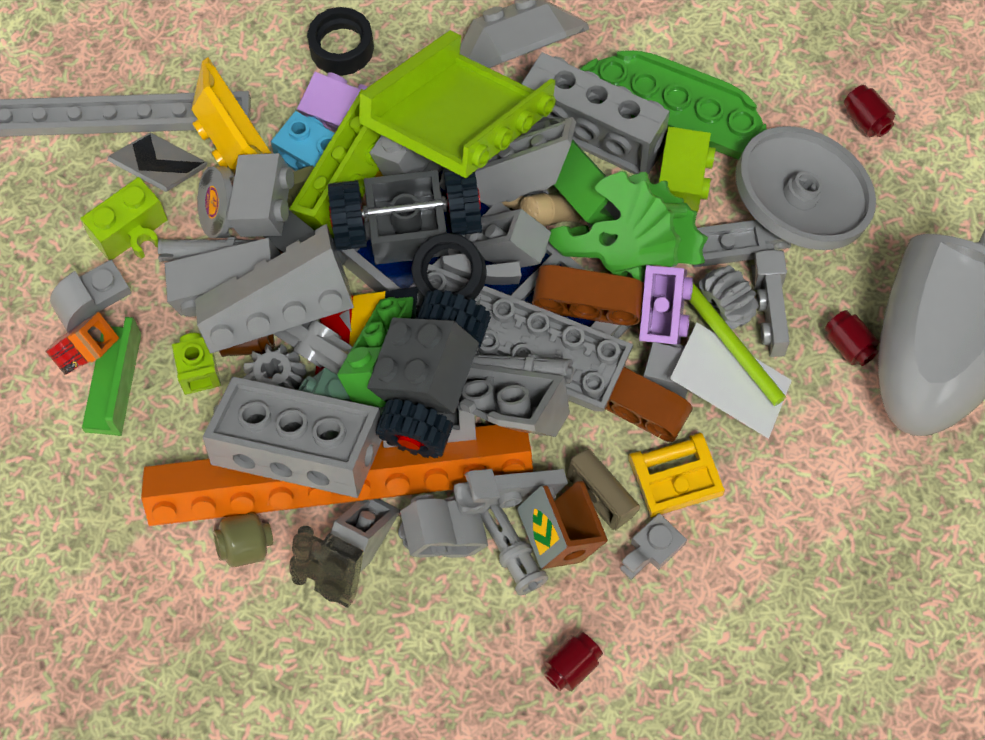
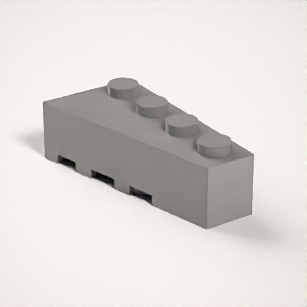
[195,224,354,354]

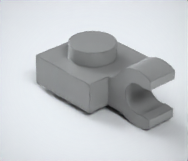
[620,513,687,580]

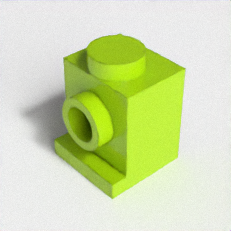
[172,333,221,395]

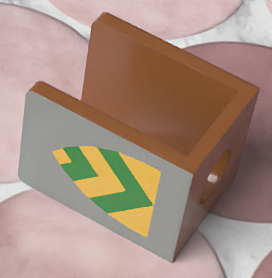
[518,481,608,569]

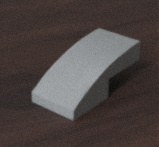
[442,251,522,285]

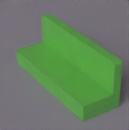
[554,139,616,225]
[82,317,142,436]

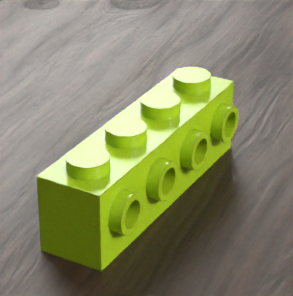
[289,89,381,238]

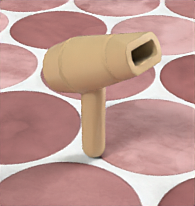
[501,193,581,227]

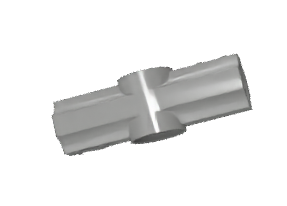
[274,320,352,374]

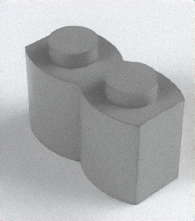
[400,494,488,558]

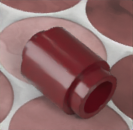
[844,85,896,137]
[824,310,880,366]
[544,632,603,692]

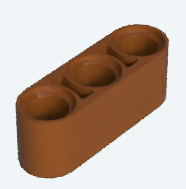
[532,265,644,326]
[605,367,693,442]

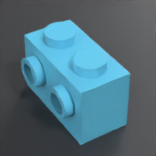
[271,111,335,171]

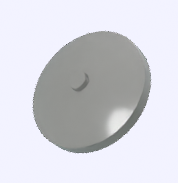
[736,126,876,250]

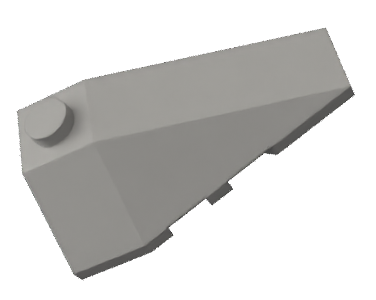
[457,363,570,437]

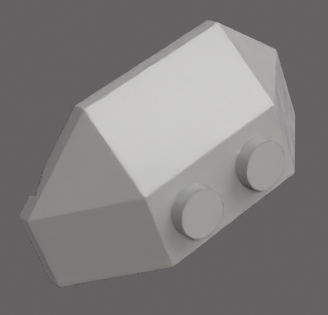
[460,0,589,68]
[440,117,576,206]

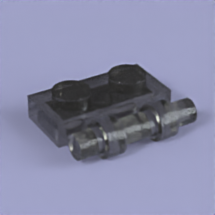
[289,526,364,608]

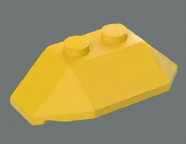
[191,57,271,174]

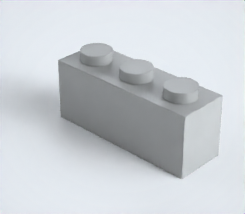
[164,238,281,317]

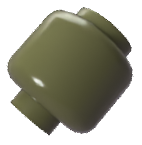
[213,512,273,567]

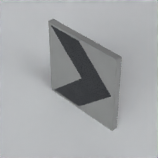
[107,132,207,192]

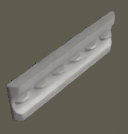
[414,264,633,411]

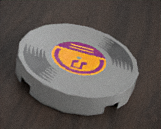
[197,166,234,238]

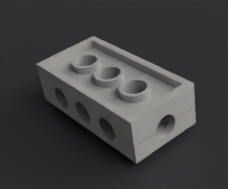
[522,52,670,175]
[203,377,382,498]

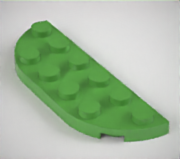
[569,51,767,160]

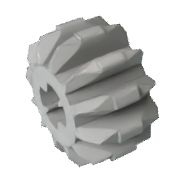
[698,265,759,330]
[243,344,307,390]

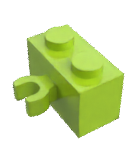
[80,177,168,260]

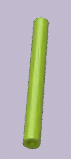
[689,283,786,406]

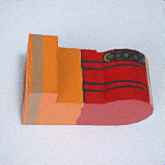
[45,312,119,375]

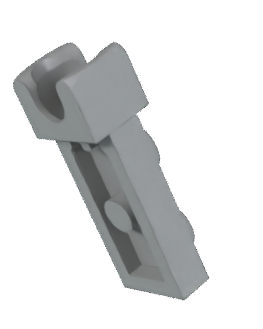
[751,250,790,357]
[454,469,568,515]

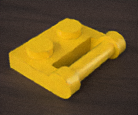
[628,432,725,518]

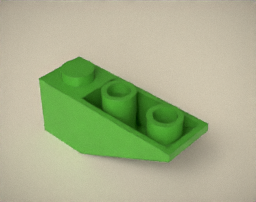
[337,297,413,408]

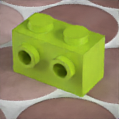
[659,127,716,212]

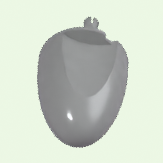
[878,229,985,436]

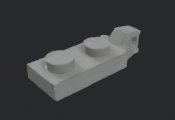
[694,220,791,268]

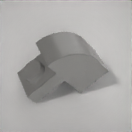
[50,259,131,333]

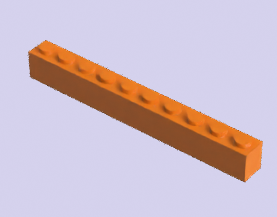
[141,425,533,526]

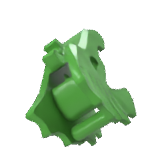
[549,171,708,282]

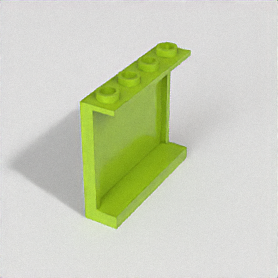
[359,30,556,178]

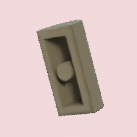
[566,449,640,531]

